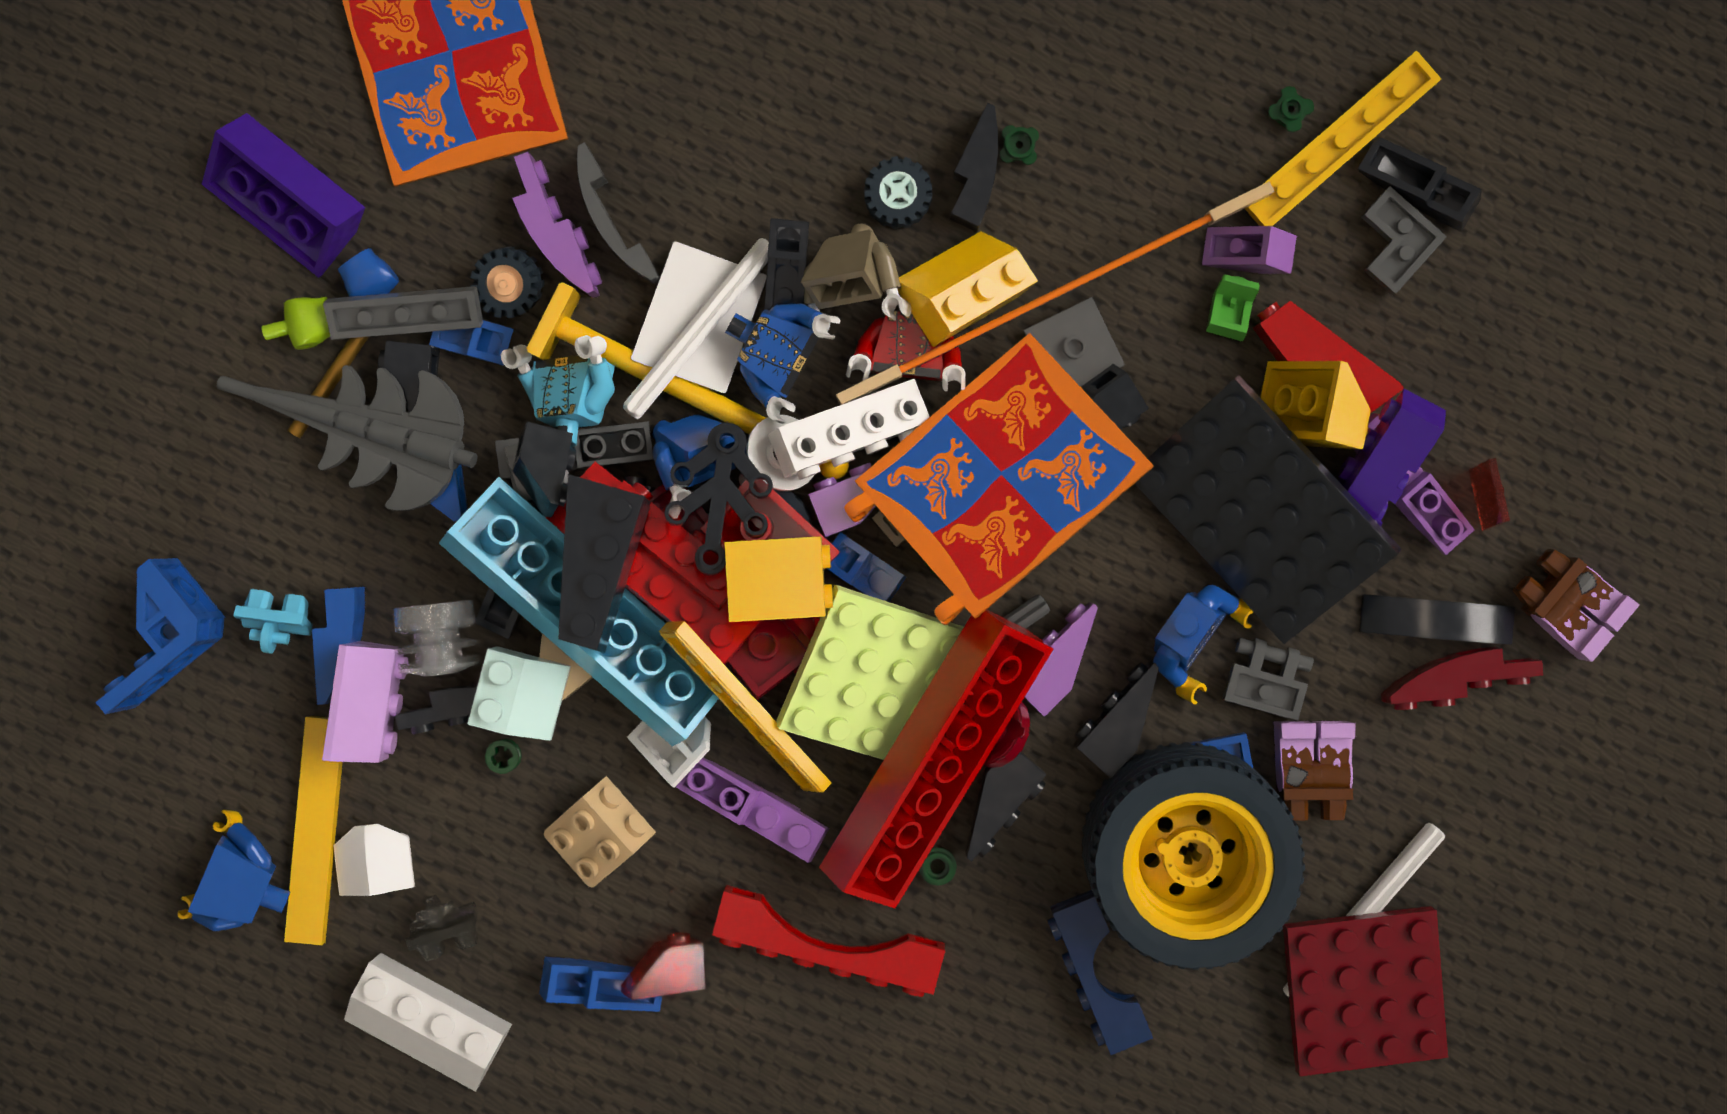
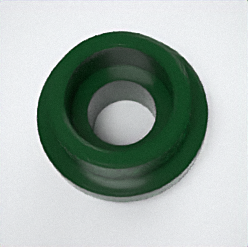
[919,847,957,886]

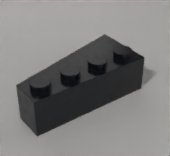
[558,474,651,653]

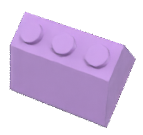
[322,641,408,763]

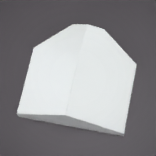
[627,717,711,788]
[333,824,415,896]

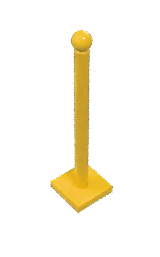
[526,282,849,480]

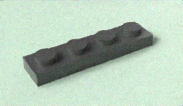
[323,286,483,340]

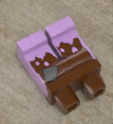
[1513,549,1639,662]
[1274,721,1355,821]

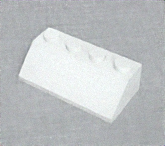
[344,953,512,1092]

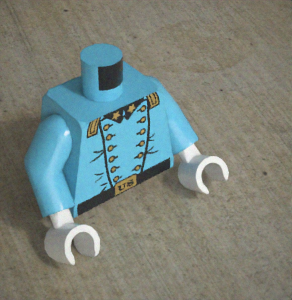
[501,335,615,447]

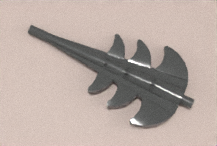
[217,365,478,511]

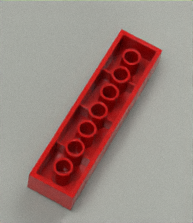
[819,610,1054,908]

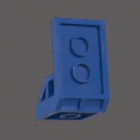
[96,558,225,714]

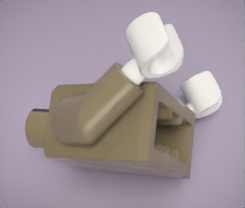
[801,224,912,331]

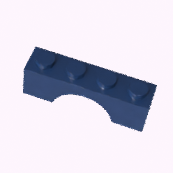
[1047,890,1153,1055]

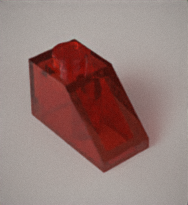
[621,933,706,1000]

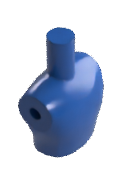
[338,248,399,297]

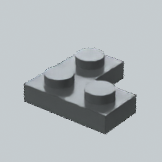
[1361,186,1447,295]

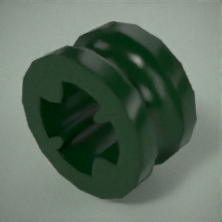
[485,738,522,774]

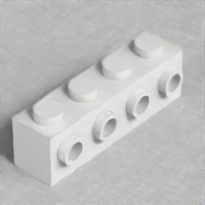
[768,379,929,480]

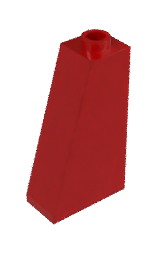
[1253,301,1404,414]

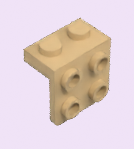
[544,776,656,887]

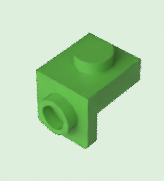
[1206,274,1260,341]

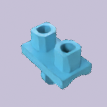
[233,589,312,654]

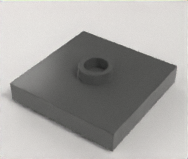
[1023,297,1125,387]

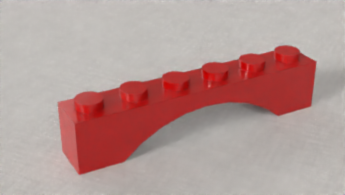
[712,885,945,997]

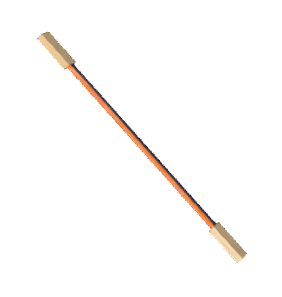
[836,181,1275,405]

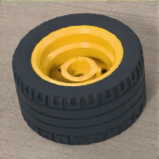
[1082,742,1305,970]

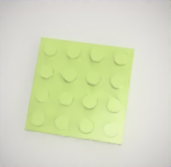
[776,585,964,760]

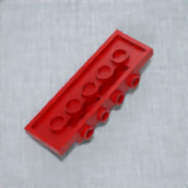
[544,461,763,665]

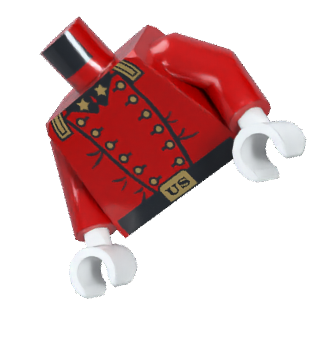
[846,311,966,391]

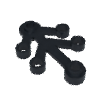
[665,423,773,576]

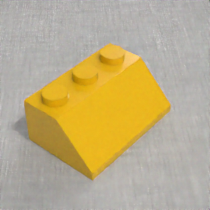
[898,231,1038,347]
[1261,361,1371,449]

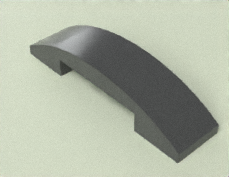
[577,142,660,285]

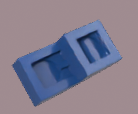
[429,320,513,366]
[827,532,906,602]

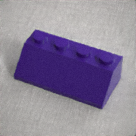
[202,113,365,278]

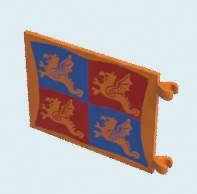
[342,0,568,187]
[844,333,1154,625]

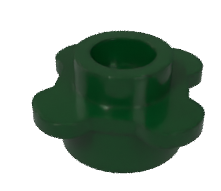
[1268,86,1314,133]
[1000,125,1039,165]

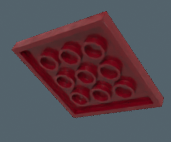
[1283,906,1448,1076]

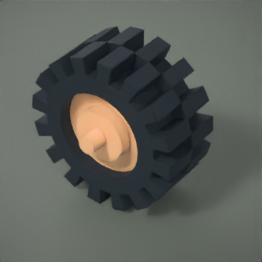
[470,247,544,318]

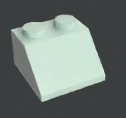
[468,646,571,741]

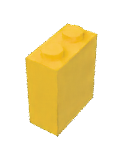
[724,536,833,622]

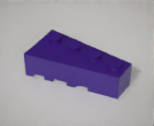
[1337,389,1446,526]

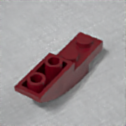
[1381,646,1544,710]

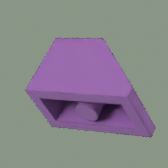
[1202,226,1297,274]

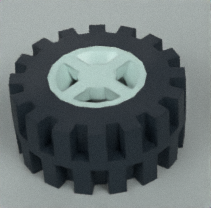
[864,156,932,229]

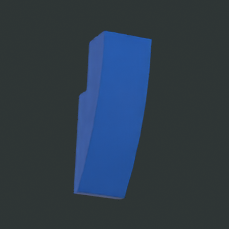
[312,587,365,705]
[539,957,666,1012]

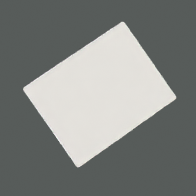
[631,242,767,393]

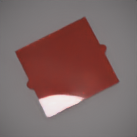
[1469,458,1510,531]

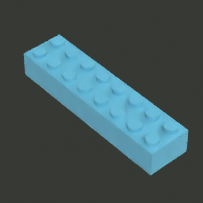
[439,477,719,746]

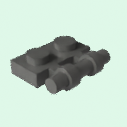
[1222,638,1314,721]

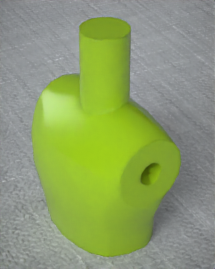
[262,297,330,350]

